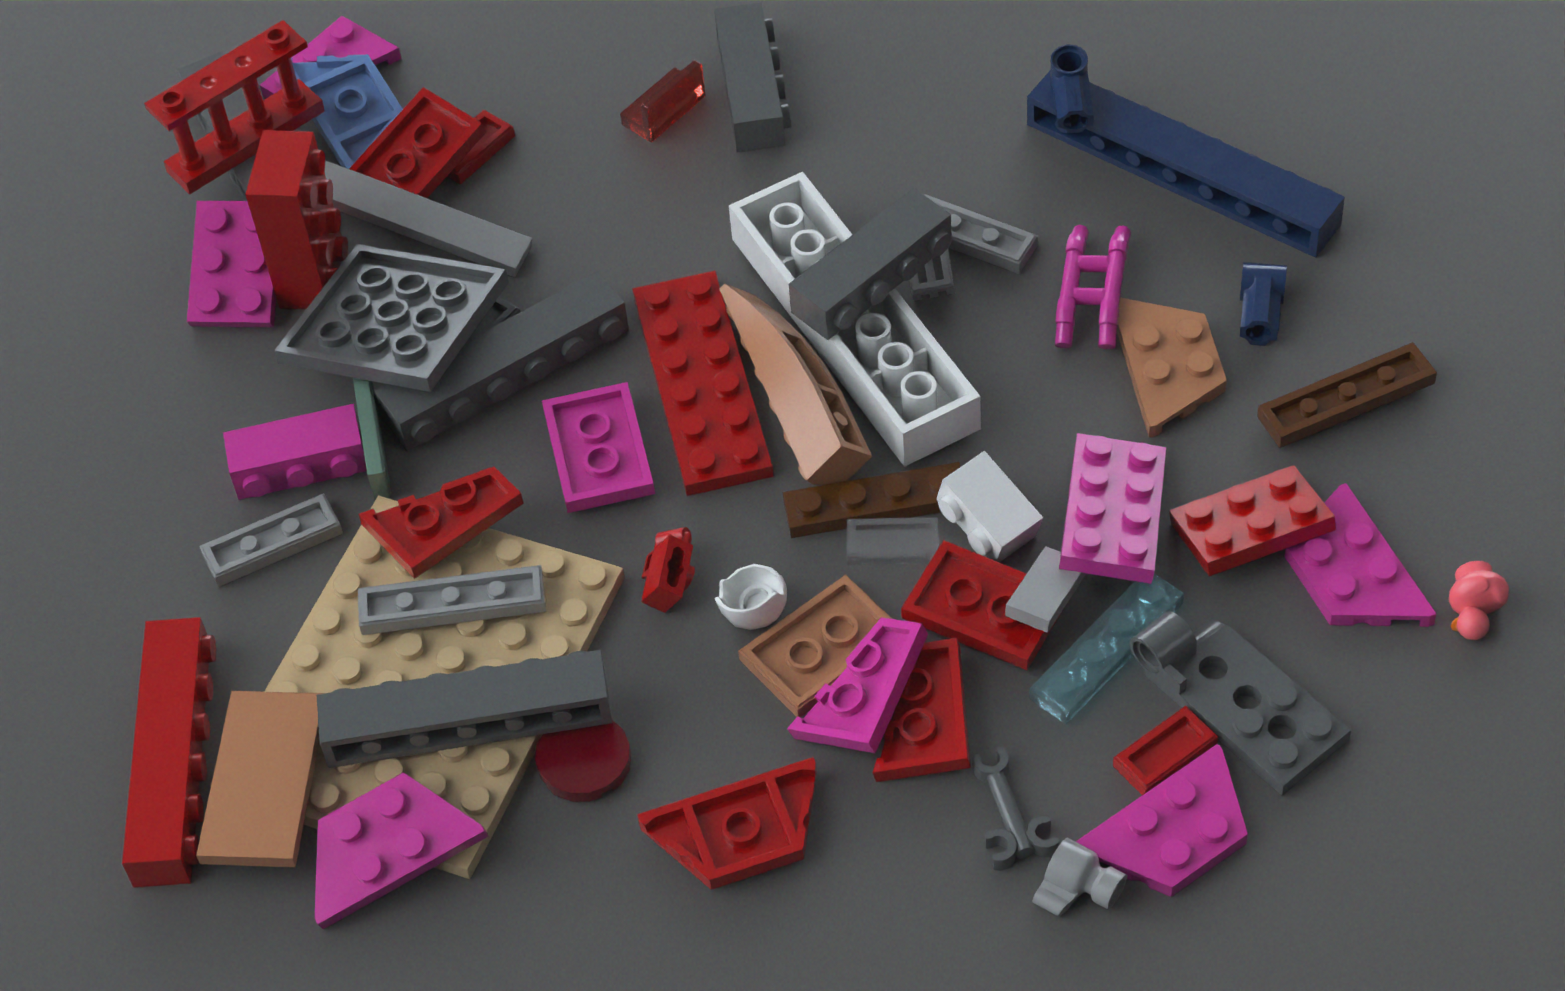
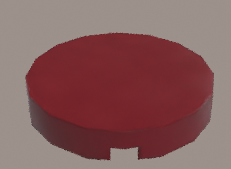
[535,720,631,802]

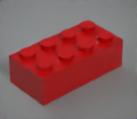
[245,130,348,309]

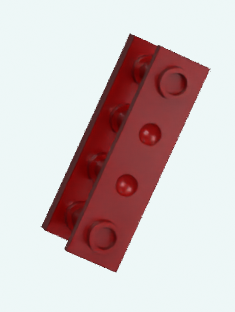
[144,20,325,195]

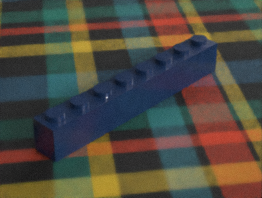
[1027,71,1345,258]

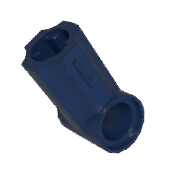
[1050,44,1094,133]
[1240,262,1287,346]

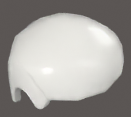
[715,564,787,630]

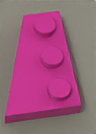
[260,16,401,98]

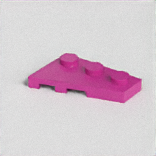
[787,617,928,753]

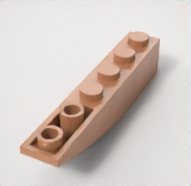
[719,284,872,485]

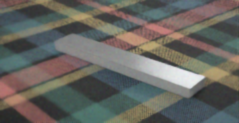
[324,160,532,277]

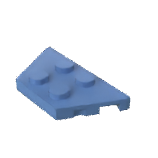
[291,54,403,169]

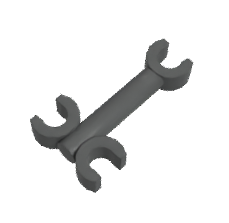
[972,746,1060,871]

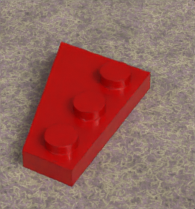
[358,466,524,579]
[872,638,971,782]

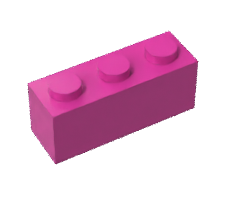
[223,403,367,500]

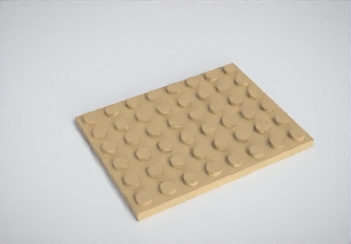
[210,495,625,879]

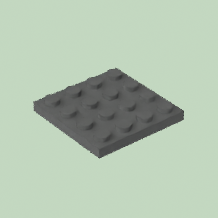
[274,244,509,392]

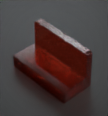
[620,60,706,143]

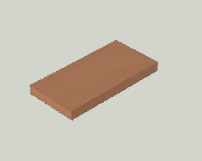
[196,691,324,867]

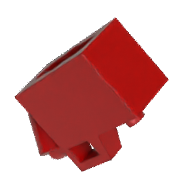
[641,527,695,613]

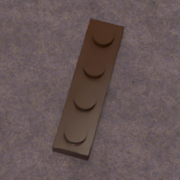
[1257,342,1437,448]
[782,462,961,538]

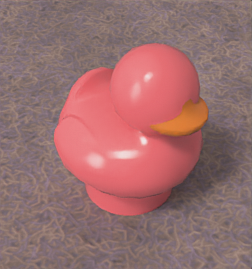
[1449,561,1509,640]

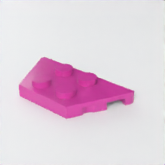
[1284,483,1436,627]
[1076,744,1248,897]
[315,772,489,929]

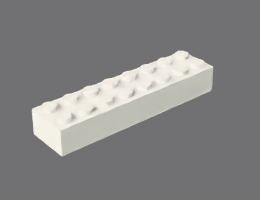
[729,171,981,467]

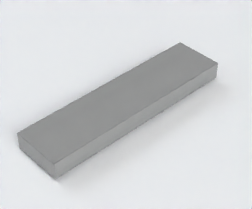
[358,565,546,635]

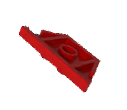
[637,757,817,890]

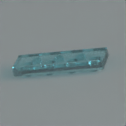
[1029,574,1184,724]

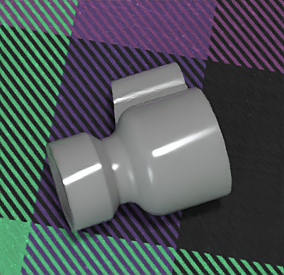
[1032,838,1127,917]

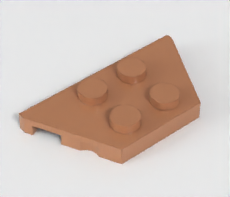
[1117,298,1227,437]

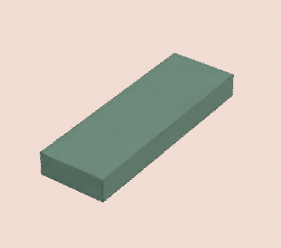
[353,378,392,500]

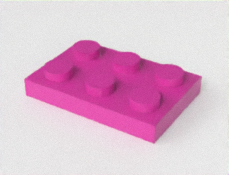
[187,201,276,327]
[542,382,655,513]

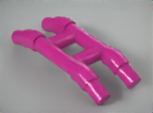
[1055,225,1131,349]

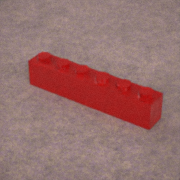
[122,617,216,888]

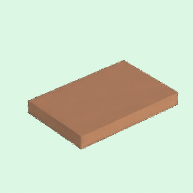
[738,575,892,717]

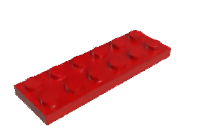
[632,270,774,496]

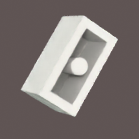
[936,451,1043,563]

